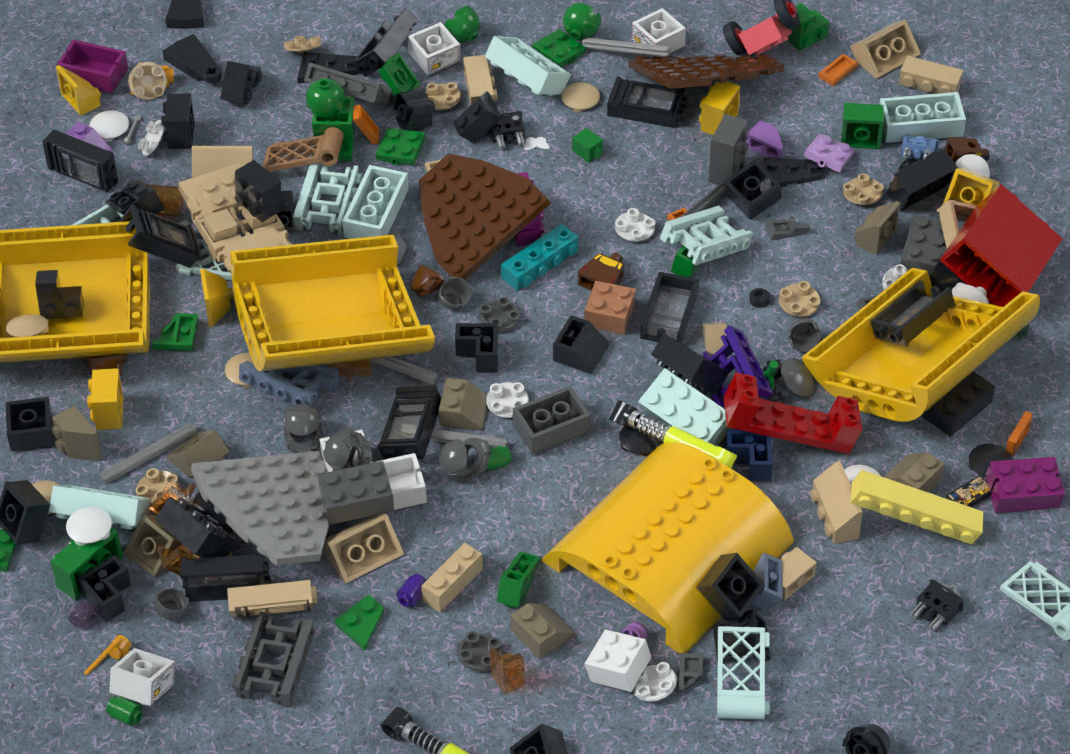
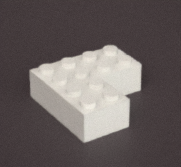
[320,430,427,510]

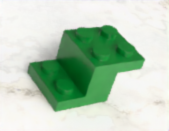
[312,97,355,161]

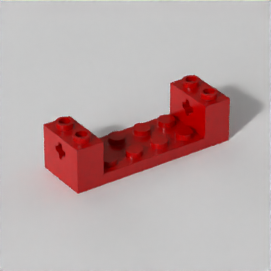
[724,372,863,454]

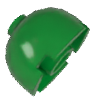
[562,3,602,40]
[444,5,480,43]
[306,78,345,117]

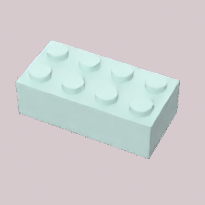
[485,36,571,96]
[880,92,966,143]
[342,165,409,239]
[638,368,731,446]
[49,484,151,529]

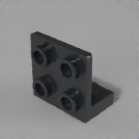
[713,608,771,663]

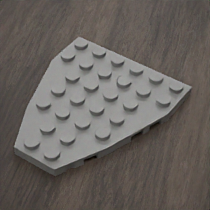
[191,451,329,566]

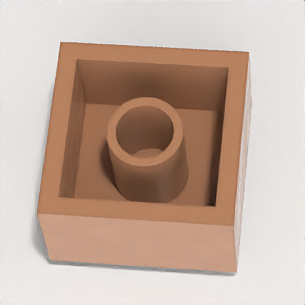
[584,281,636,335]

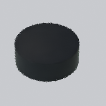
[749,288,770,308]

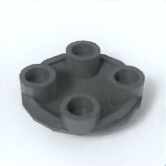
[479,297,520,332]
[779,358,815,399]
[457,631,503,672]

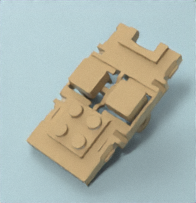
[178,163,292,273]

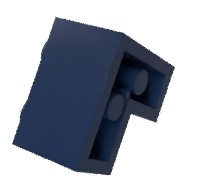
[726,430,773,481]

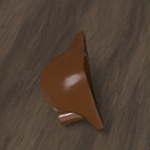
[411,265,444,297]
[82,354,128,376]

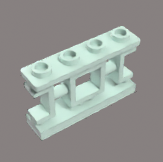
[293,162,362,235]
[660,206,753,265]

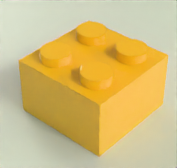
[699,81,740,135]
[943,168,1000,206]
[87,369,124,430]

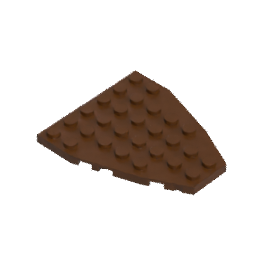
[629,54,784,89]
[419,153,551,280]

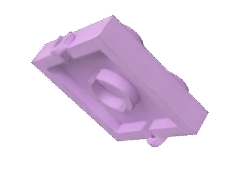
[804,133,855,173]

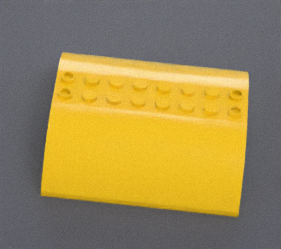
[0,221,150,363]
[230,235,435,371]
[802,268,1040,421]
[542,442,794,654]

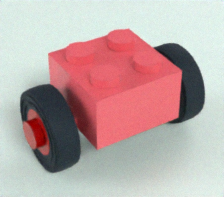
[723,0,800,56]

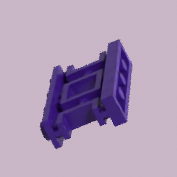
[703,325,774,409]

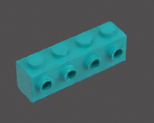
[501,224,578,291]

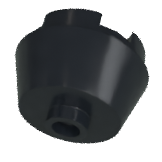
[842,724,890,754]

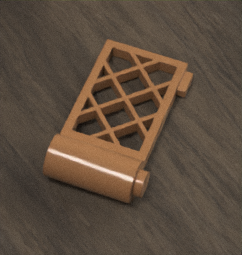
[262,127,344,172]

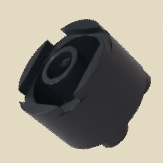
[393,88,435,131]

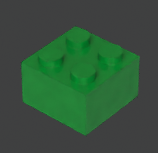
[841,103,884,149]

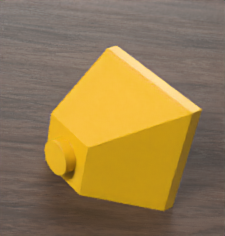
[56,65,101,116]
[200,269,234,327]

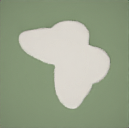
[524,137,549,150]

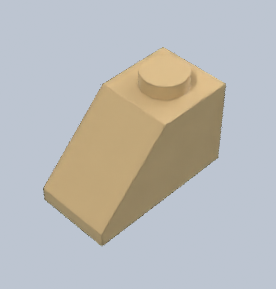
[781,547,817,601]

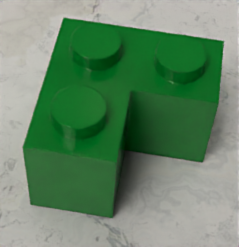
[787,3,830,51]

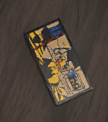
[946,475,992,507]

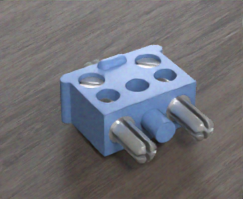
[901,136,939,160]

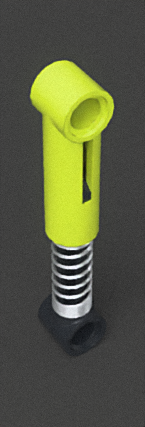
[609,400,737,468]
[380,707,470,754]

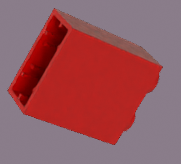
[940,184,1063,307]

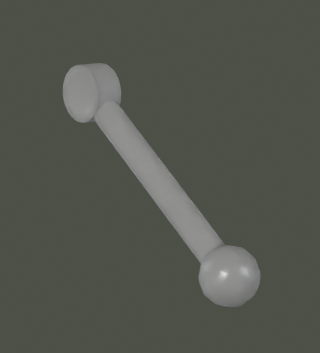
[124,115,141,145]

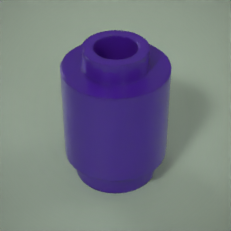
[396,574,427,607]

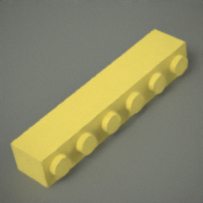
[851,470,983,544]

